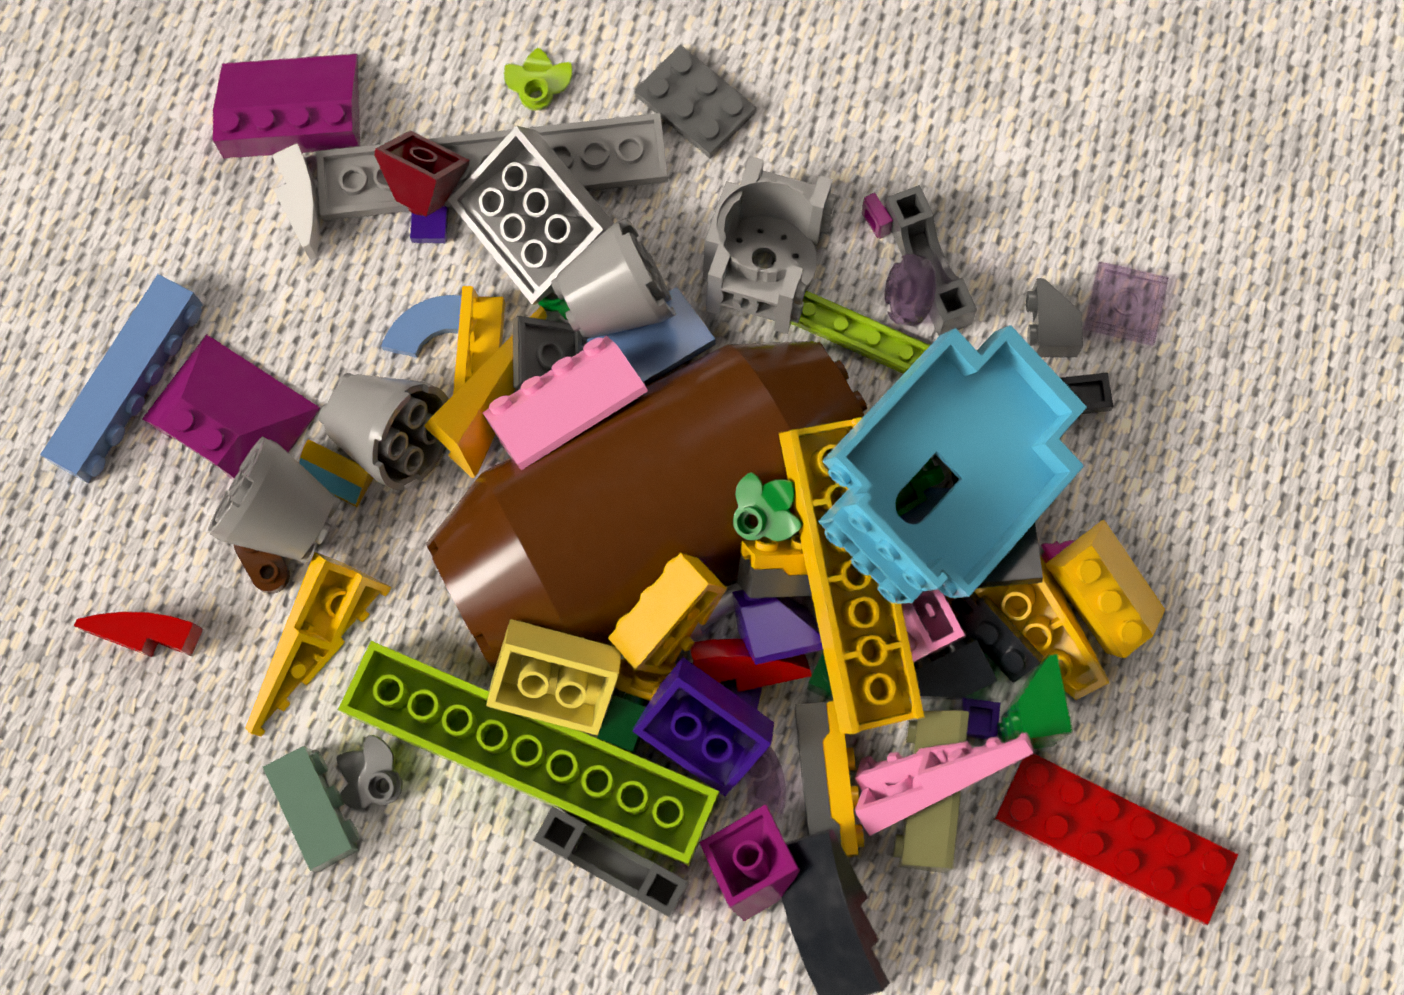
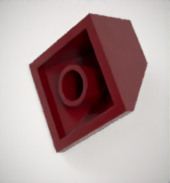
[374,130,470,217]

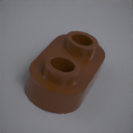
[234,545,290,594]

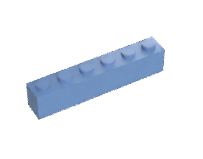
[40,274,203,483]

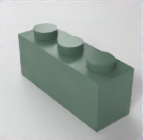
[263,746,360,872]

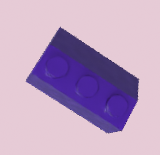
[633,657,775,797]

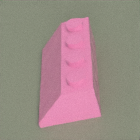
[482,336,648,470]

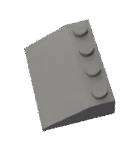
[448,125,614,305]

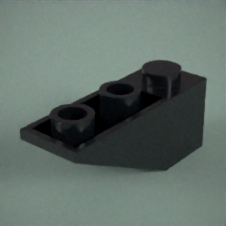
[909,638,998,700]

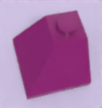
[699,804,800,921]

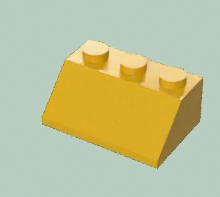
[1045,520,1165,659]

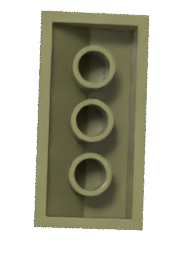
[893,711,969,873]

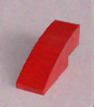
[74,612,203,657]
[690,638,812,692]

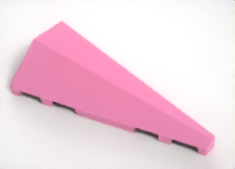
[855,733,1033,836]

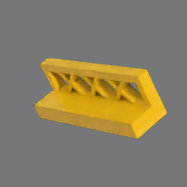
[453,286,506,437]

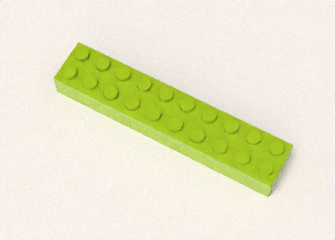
[338,641,720,866]

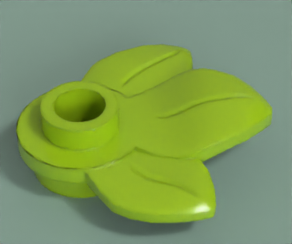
[504,47,572,111]

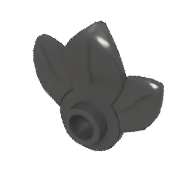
[336,735,403,809]

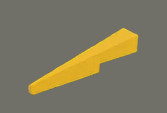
[424,306,547,479]
[245,552,392,737]

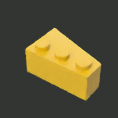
[608,553,727,675]

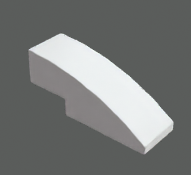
[272,143,320,260]

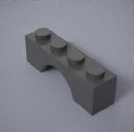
[885,185,977,336]
[533,806,690,918]

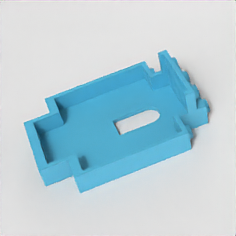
[818,325,1087,604]

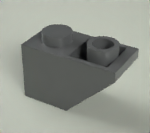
[1026,278,1083,358]

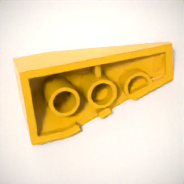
[974,555,1109,700]

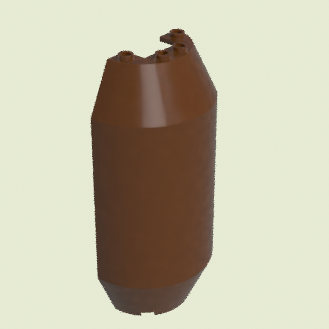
[426,341,867,671]

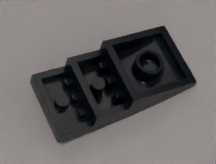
[781,829,890,995]

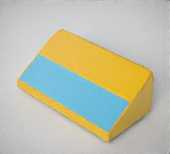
[298,439,374,507]

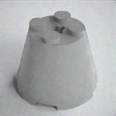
[551,218,676,338]
[319,373,449,490]
[208,437,341,563]

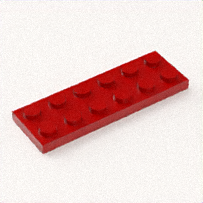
[993,753,1238,925]

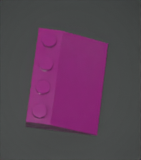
[213,53,360,159]

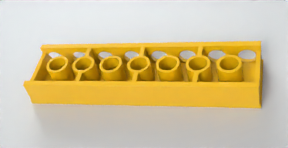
[779,417,925,735]

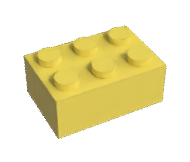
[486,619,621,735]

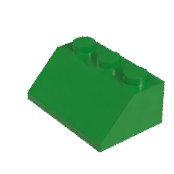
[997,654,1073,750]

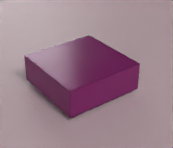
[861,192,893,239]

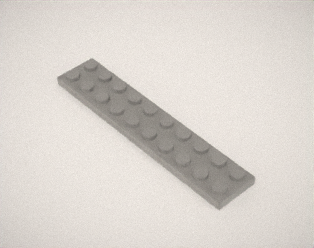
[316,113,668,221]

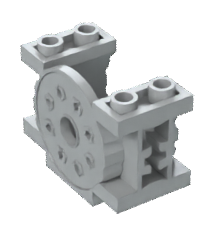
[703,156,836,334]

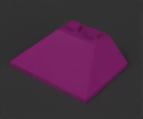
[142,334,321,480]

